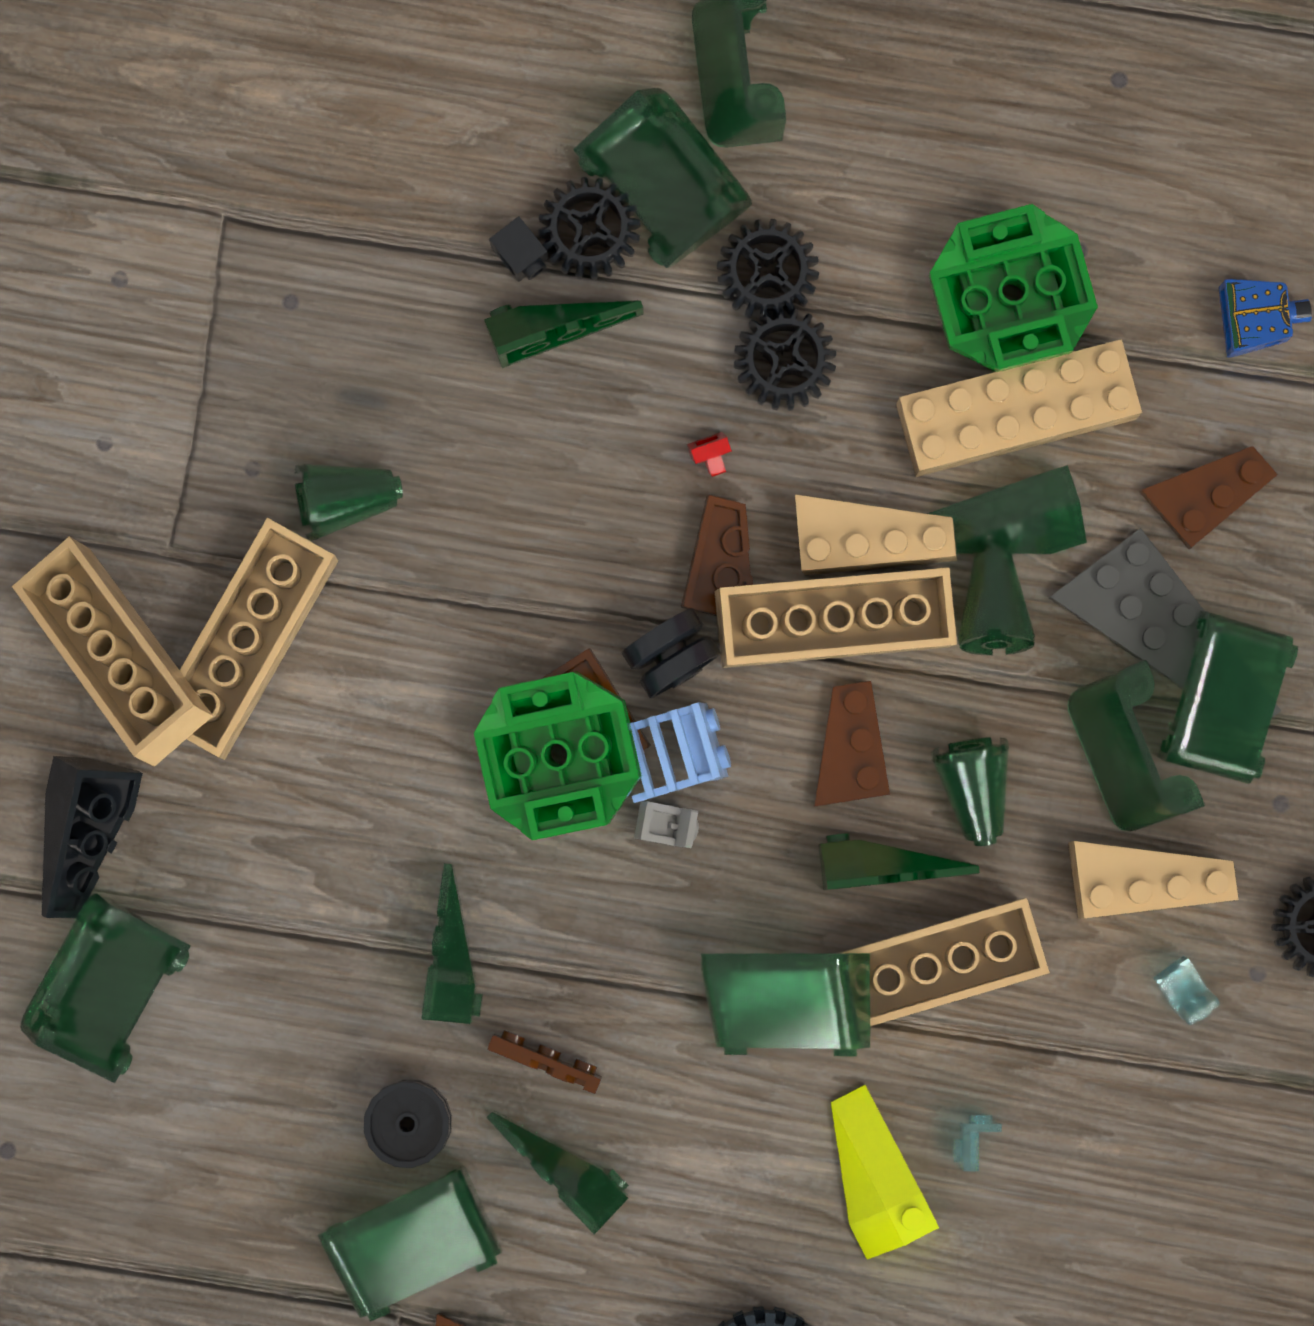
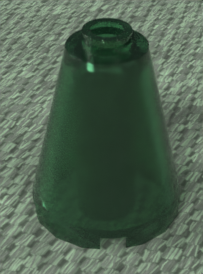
[295,464,403,541]
[958,546,1035,656]
[931,737,1009,846]

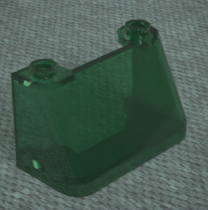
[692,0,786,148]
[573,88,752,268]
[1157,611,1298,784]
[1067,660,1205,832]
[20,893,191,1083]
[701,953,870,1057]
[318,1165,503,1322]

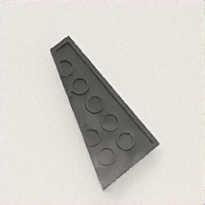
[1049,528,1281,735]

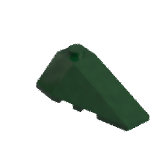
[484,300,643,368]
[818,833,980,891]

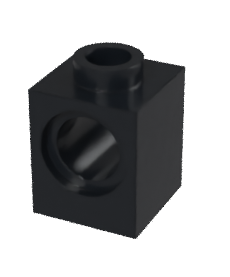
[489,216,548,282]

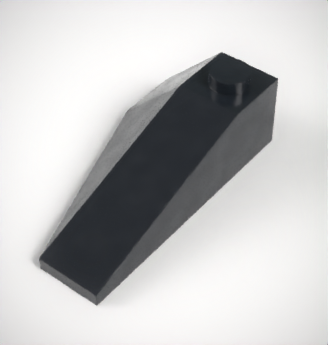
[41,756,143,919]

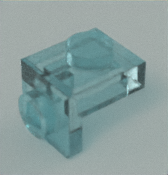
[1153,955,1220,1025]
[953,1115,1002,1171]

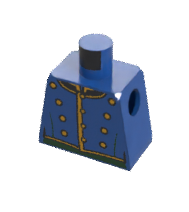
[1218,279,1312,358]

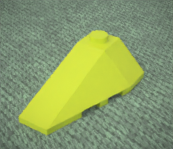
[831,1085,939,1260]

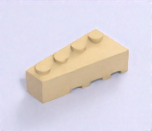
[795,495,957,575]
[1068,841,1239,919]

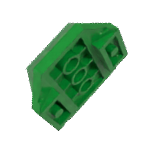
[929,204,1098,372]
[474,671,642,841]

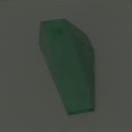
[927,465,1087,555]
[421,863,483,1024]
[487,1110,629,1234]

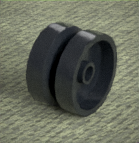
[621,608,722,698]
[364,1080,452,1168]

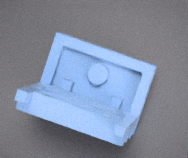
[630,702,731,803]

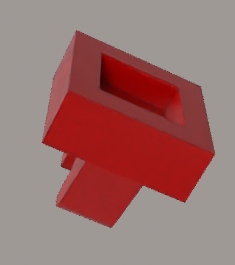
[687,432,732,477]

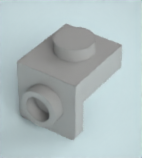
[634,801,699,848]

